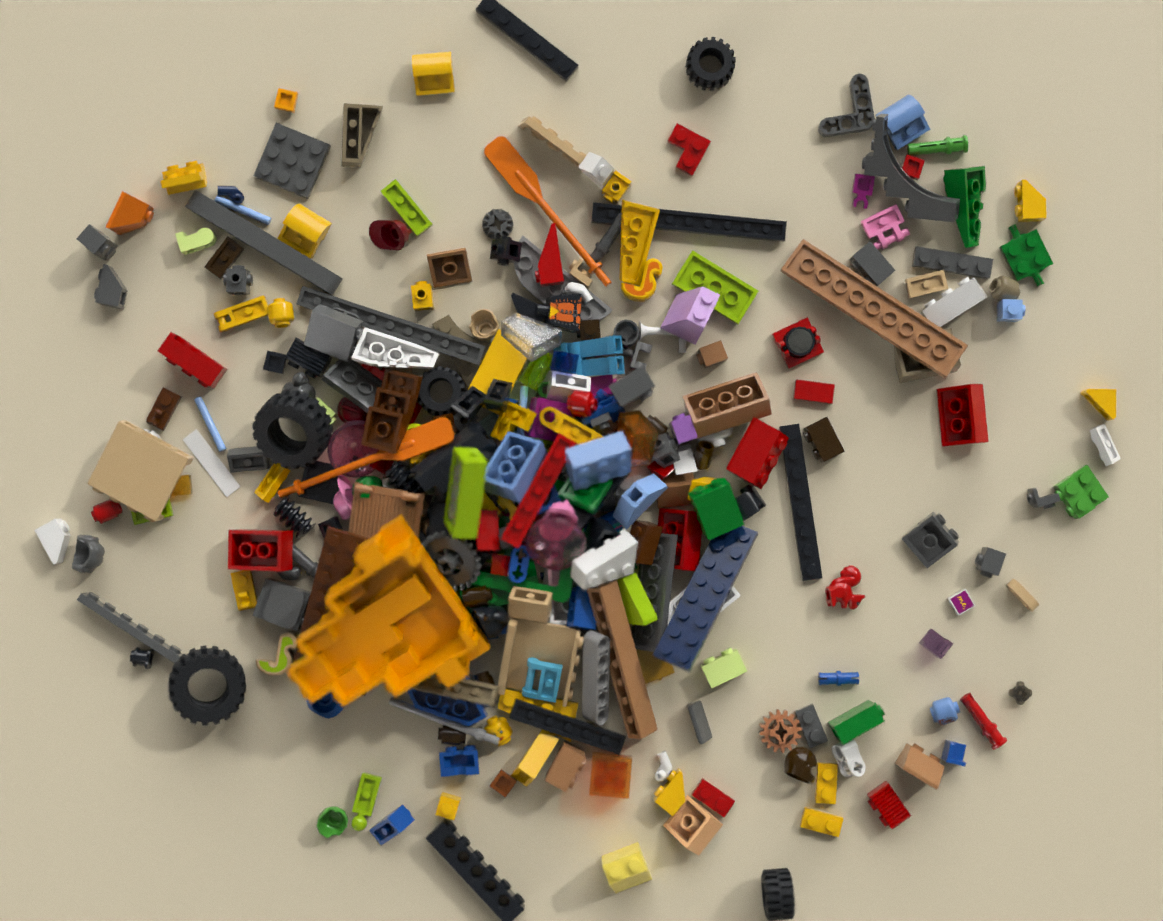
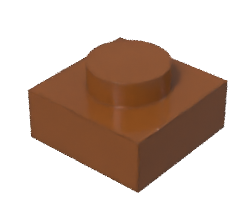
[490,769,517,798]

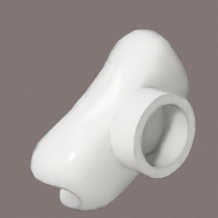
[696,427,733,448]

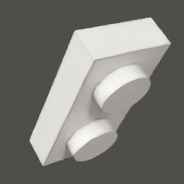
[1090,423,1121,466]

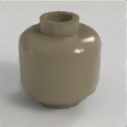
[989,275,1020,301]

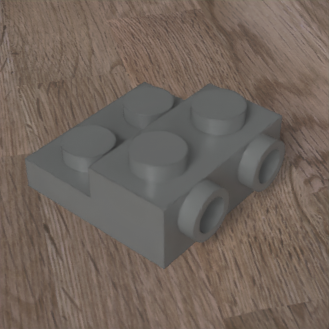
[902,511,959,568]

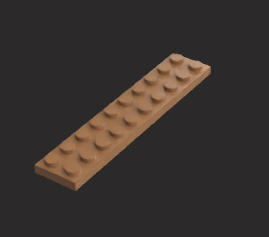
[781,239,968,379]

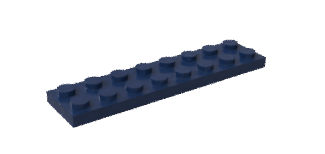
[653,526,758,673]

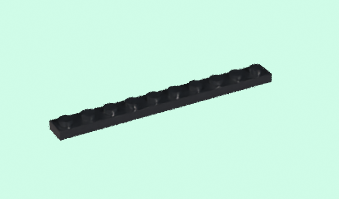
[591,202,787,242]

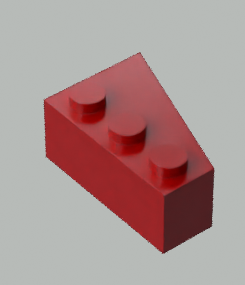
[157,332,228,388]

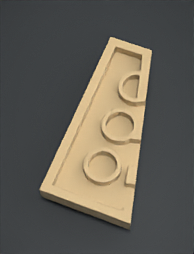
[518,116,587,167]

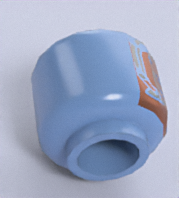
[930,697,961,725]

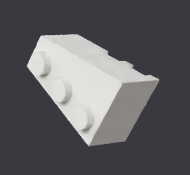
[923,277,987,327]
[571,529,638,590]

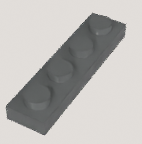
[912,246,993,279]

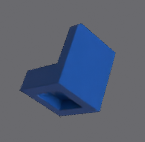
[941,740,966,766]

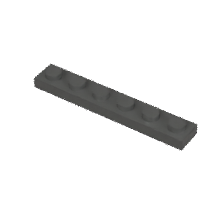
[77,592,183,663]

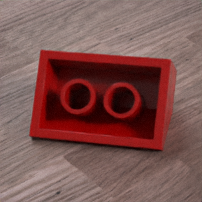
[937,384,989,447]
[726,417,789,490]
[658,508,702,571]

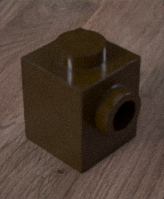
[577,319,601,341]

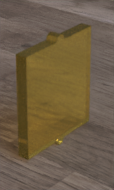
[636,650,675,684]

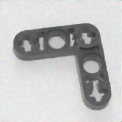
[818,74,875,137]

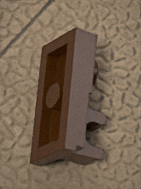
[146,387,182,431]

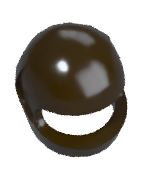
[784,747,817,784]

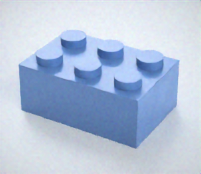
[484,431,547,503]
[565,431,631,490]

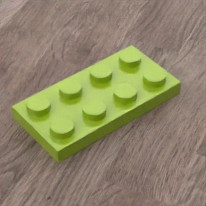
[672,250,758,325]

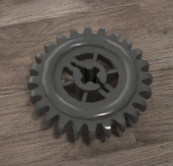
[422,531,481,592]

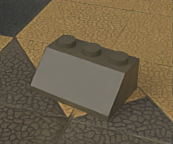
[894,328,961,383]

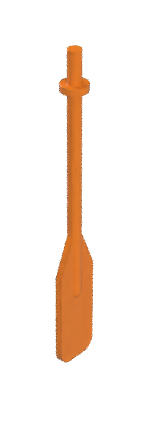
[484,136,612,287]
[278,417,455,498]

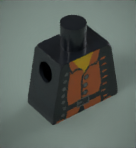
[535,294,582,333]

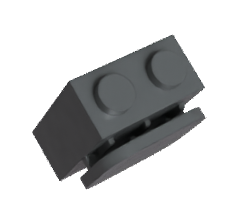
[304,304,363,362]
[253,578,311,631]

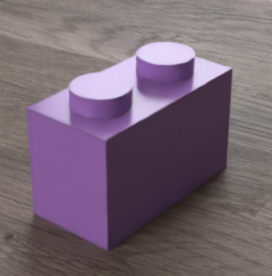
[669,413,698,445]

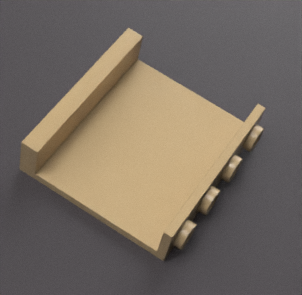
[87,420,194,522]
[498,617,584,707]

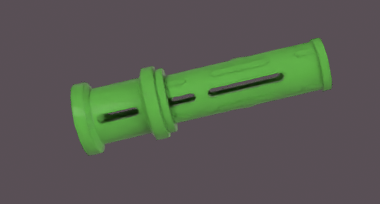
[907,135,968,156]

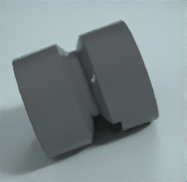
[613,319,639,348]

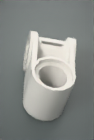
[832,739,866,778]

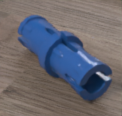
[818,671,859,686]

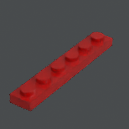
[500,433,577,549]

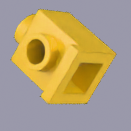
[602,170,632,204]

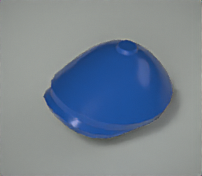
[306,691,345,719]

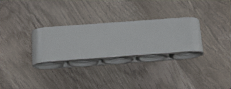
[582,630,610,725]

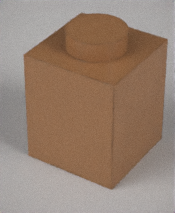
[696,340,728,368]

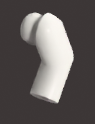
[564,282,593,304]
[655,751,672,781]

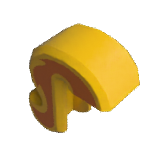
[621,258,663,302]

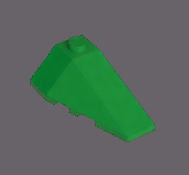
[943,166,986,248]

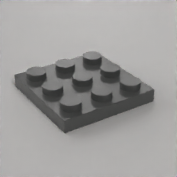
[253,122,331,199]

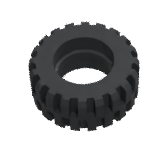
[252,390,333,469]
[168,645,246,726]

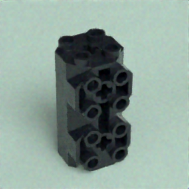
[410,422,498,503]

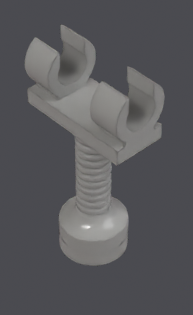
[602,336,652,369]

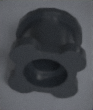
[130,647,154,669]

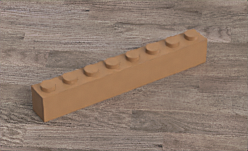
[587,580,658,739]

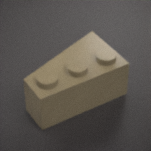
[341,103,383,168]

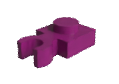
[852,173,875,209]

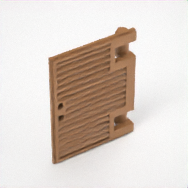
[348,482,424,538]

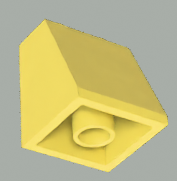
[602,842,652,893]

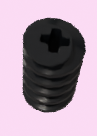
[383,461,425,502]
[274,495,316,539]

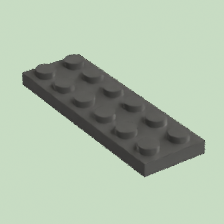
[631,533,678,652]

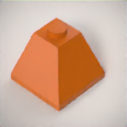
[106,191,154,235]

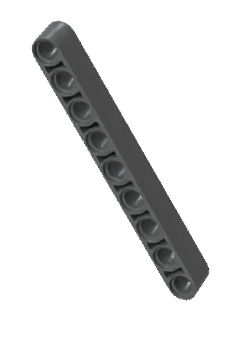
[185,190,343,296]

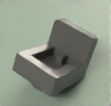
[1027,488,1061,509]

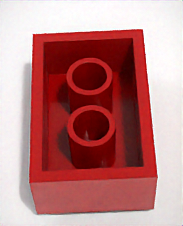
[228,529,293,571]

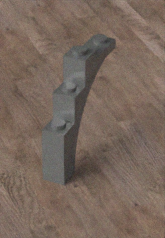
[862,114,960,222]

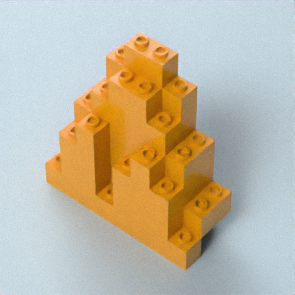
[288,515,490,707]

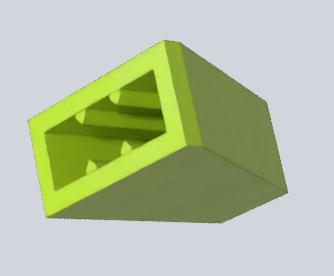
[612,572,658,626]

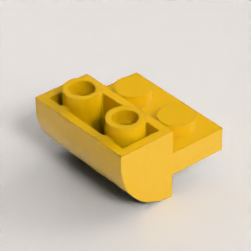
[412,51,455,96]
[160,160,207,195]
[277,204,332,259]

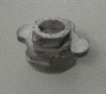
[1008,681,1032,705]

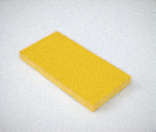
[468,329,534,415]

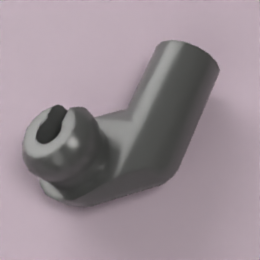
[276,566,301,580]

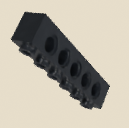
[426,819,525,921]

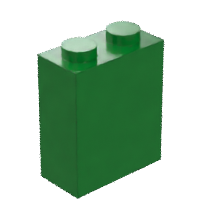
[688,478,745,540]
[828,700,885,745]

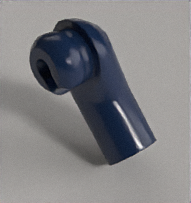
[218,186,244,204]

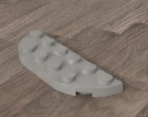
[514,236,613,321]

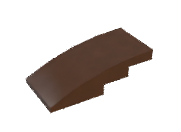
[361,368,423,454]

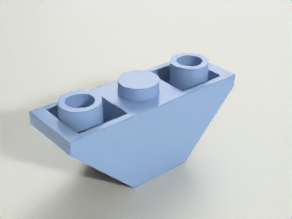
[613,474,668,529]

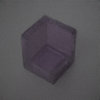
[919,629,953,659]

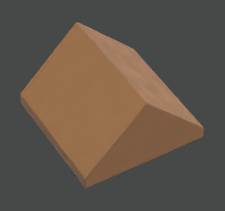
[427,248,472,288]
[657,469,694,509]

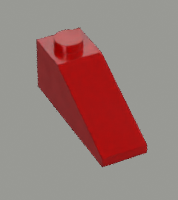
[535,223,564,287]

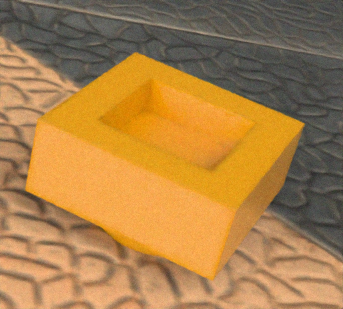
[274,88,299,113]

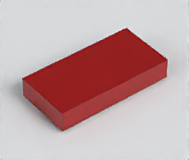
[793,379,835,404]

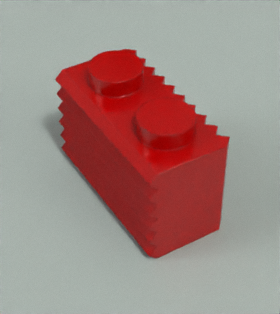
[867,781,911,830]

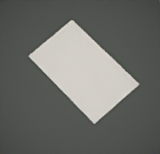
[673,444,698,475]

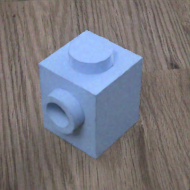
[997,299,1025,322]

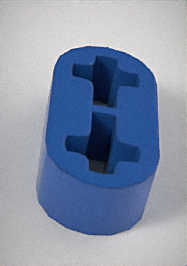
[507,545,530,583]

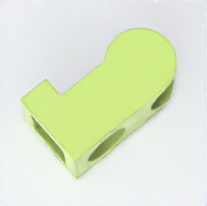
[175,228,217,255]

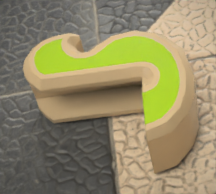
[256,632,298,676]

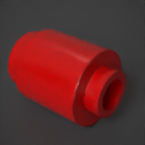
[91,499,123,524]

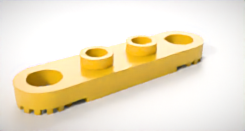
[539,407,604,445]

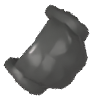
[72,535,105,573]

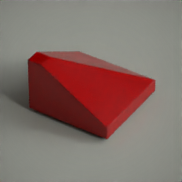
[491,553,510,577]

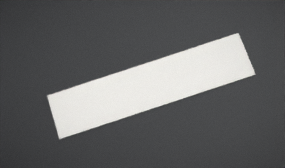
[183,429,241,497]

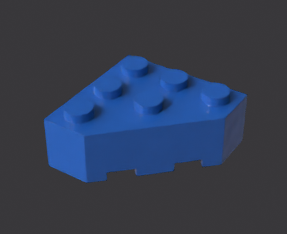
[407,675,488,726]

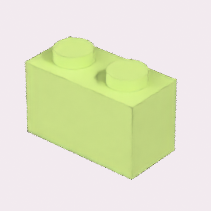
[700,647,747,688]

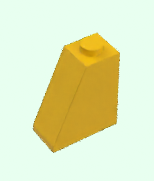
[511,729,559,787]

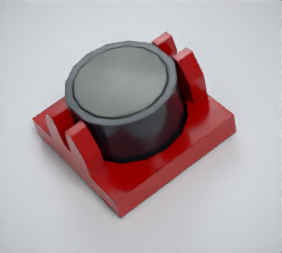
[772,317,824,369]

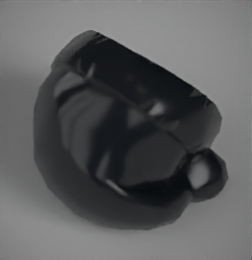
[472,605,509,639]

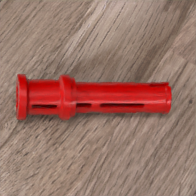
[960,692,1007,750]

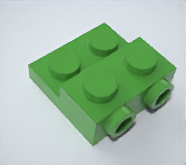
[1053,465,1109,519]

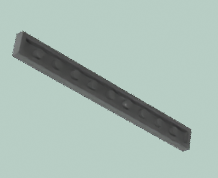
[296,286,486,365]

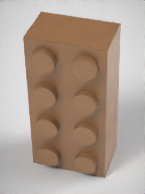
[683,372,772,439]

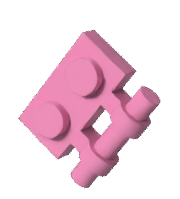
[860,204,910,250]

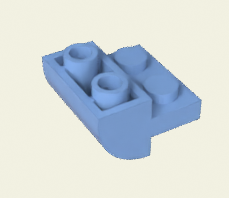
[876,95,931,150]

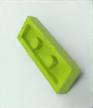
[381,179,433,237]

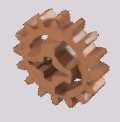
[759,709,802,753]

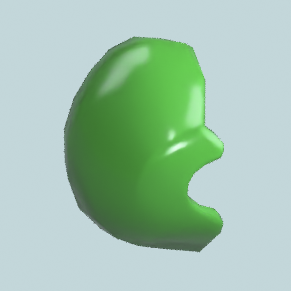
[317,806,348,838]

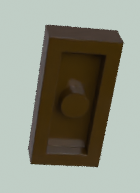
[205,236,244,280]

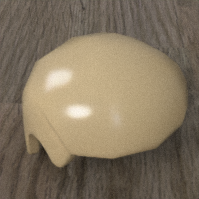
[469,309,499,341]

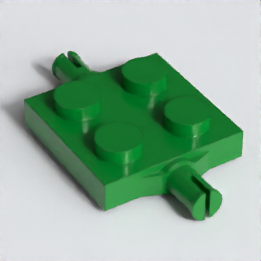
[1000,224,1053,287]

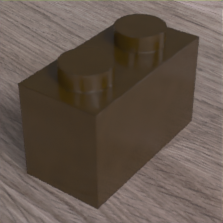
[803,417,845,463]

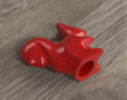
[825,565,865,610]

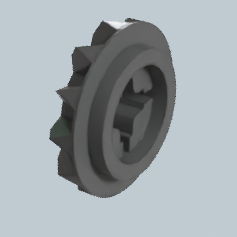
[482,209,513,240]

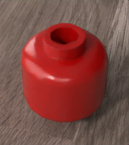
[567,391,598,417]

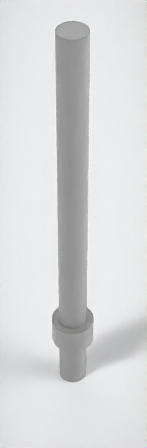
[389,697,500,745]

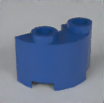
[439,745,480,777]

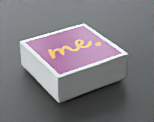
[947,589,975,616]

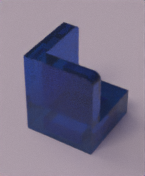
[550,351,579,374]

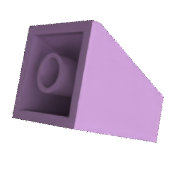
[660,286,720,345]

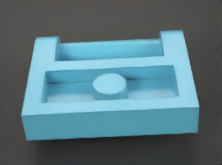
[522,657,563,703]

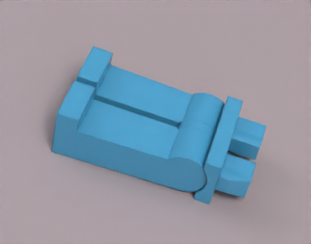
[553,335,625,376]

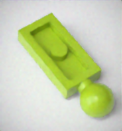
[351,772,382,831]

